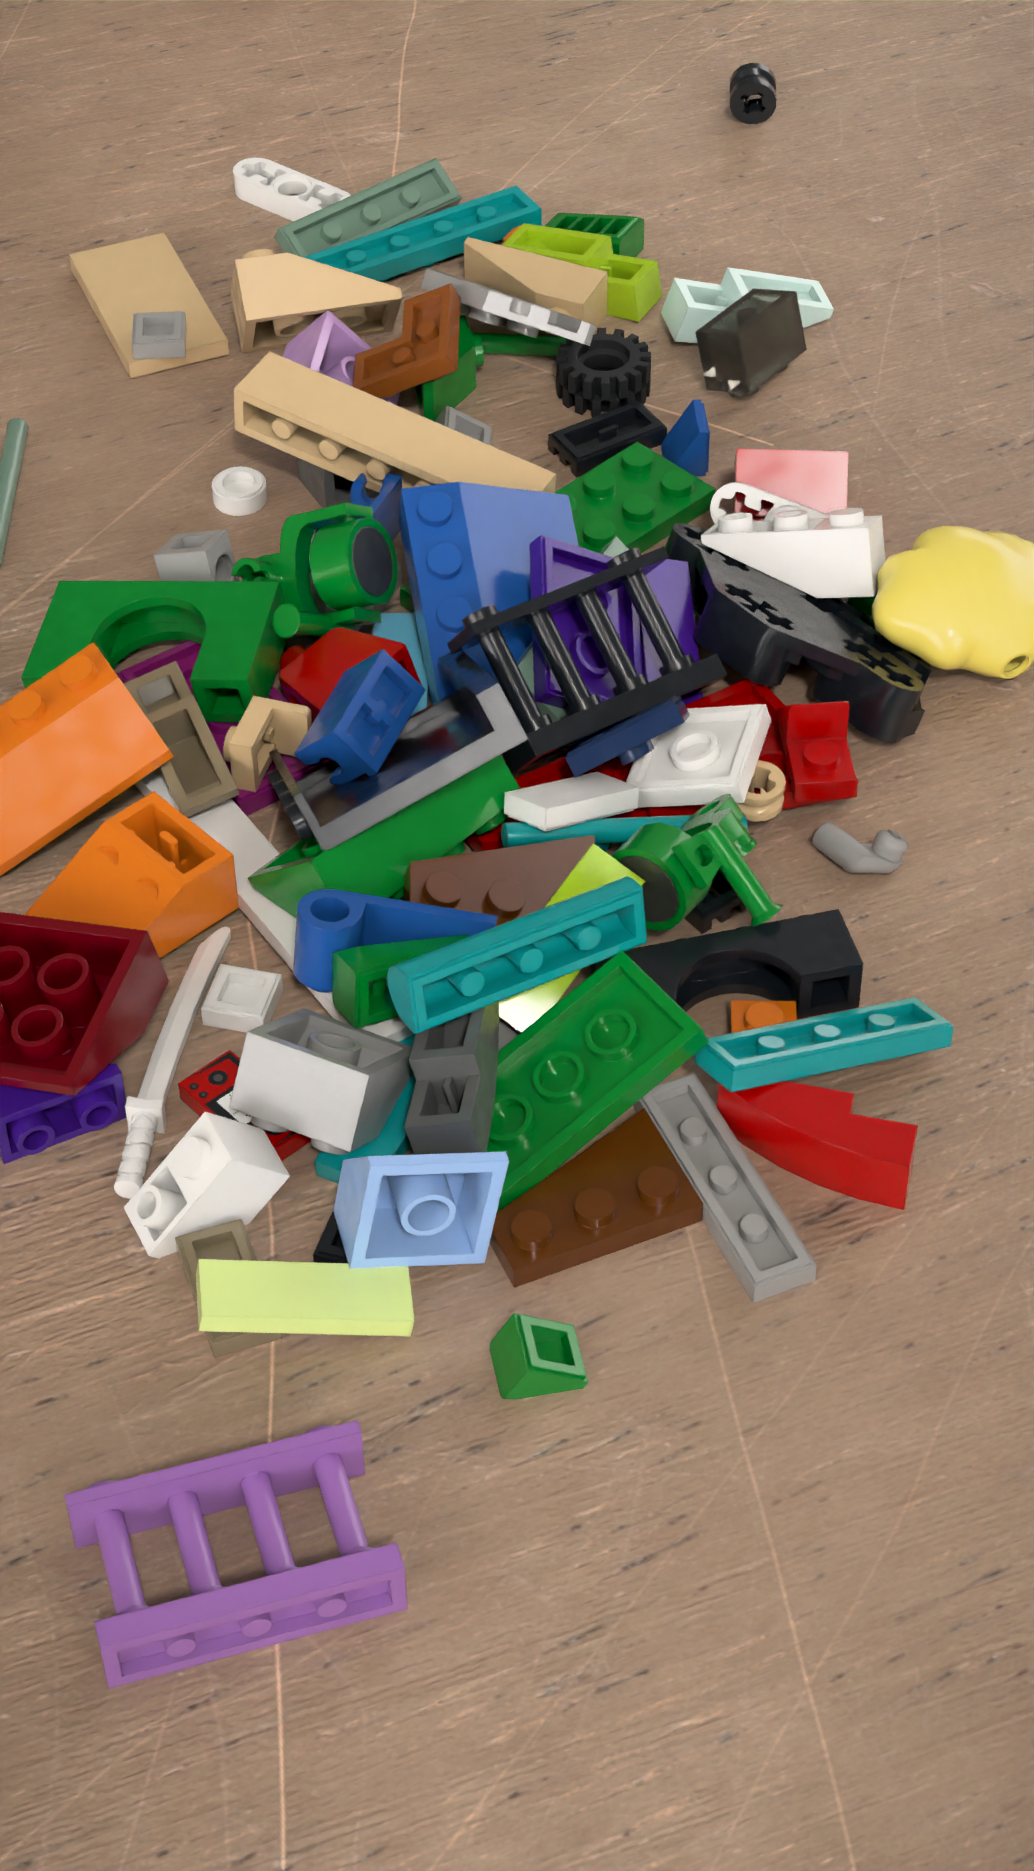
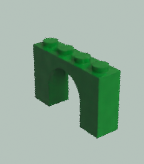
[21,581,287,723]

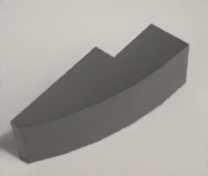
[404,1001,499,1155]

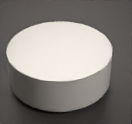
[212,466,267,516]

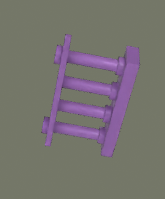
[65,1420,408,1688]

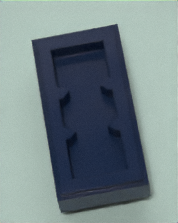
[565,695,690,777]

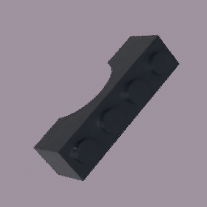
[590,909,863,1020]

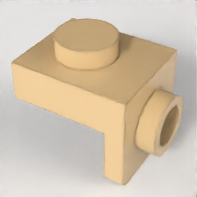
[223,696,312,792]

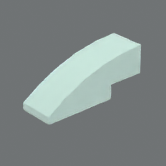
[661,267,834,344]

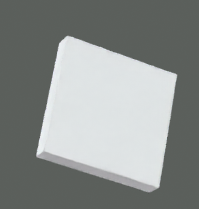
[626,704,771,808]

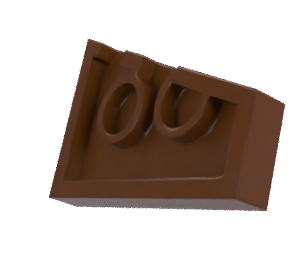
[404,835,595,926]
[490,1108,703,1288]

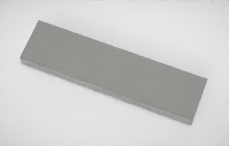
[634,1073,817,1303]

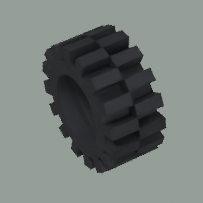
[556,328,651,417]

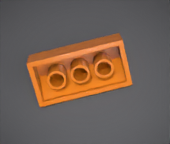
[0,642,174,876]

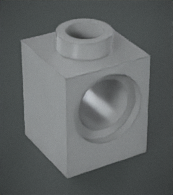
[154,529,240,581]

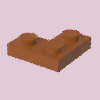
[353,283,461,399]

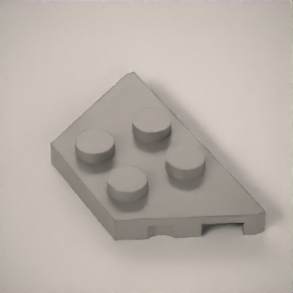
[420,268,596,346]

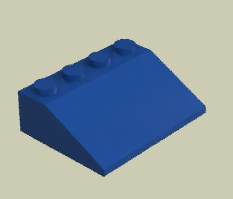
[399,482,579,705]

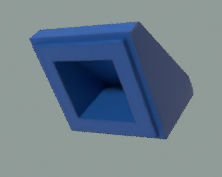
[661,399,710,476]

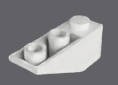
[701,508,885,598]

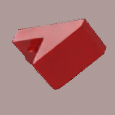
[777,701,857,802]

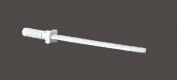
[114,926,231,1199]

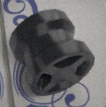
[730,63,777,124]

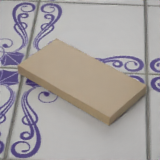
[69,232,229,379]

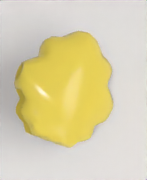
[872,526,1034,679]

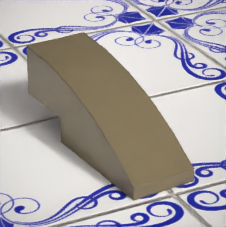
[123,661,239,817]

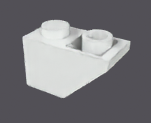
[124,1112,290,1259]

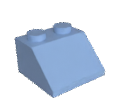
[333,1151,509,1269]

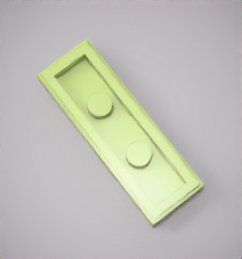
[196,1259,415,1337]

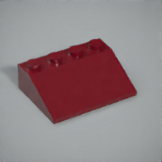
[0,912,169,1096]

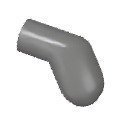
[812,821,908,873]

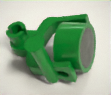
[231,502,398,638]
[611,794,783,931]

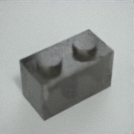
[695,288,807,397]

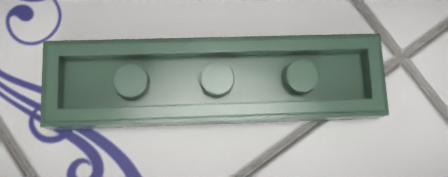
[274,158,462,257]

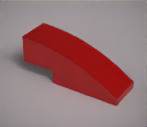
[717,1081,918,1210]

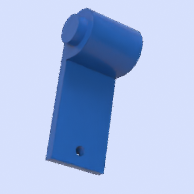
[293,889,498,993]

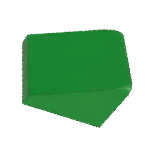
[490,1313,588,1399]

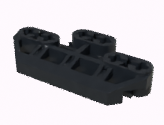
[665,523,931,743]

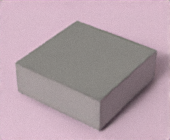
[132,311,187,359]

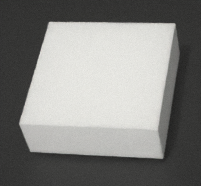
[201,964,283,1033]

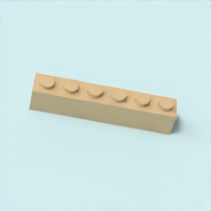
[234,351,556,493]

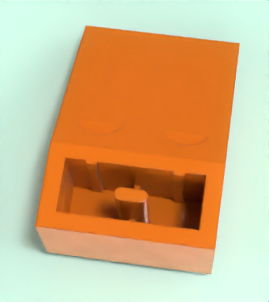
[24,791,239,959]

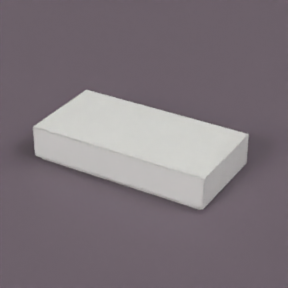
[504,772,639,832]

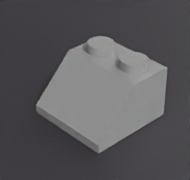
[229,1008,413,1155]

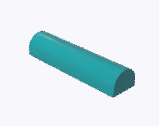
[387,876,647,1034]

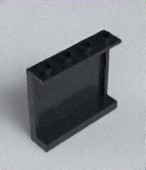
[267,651,528,851]

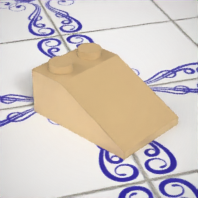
[231,249,402,353]

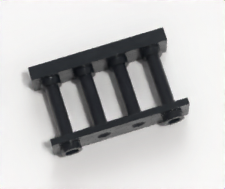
[447,547,727,774]

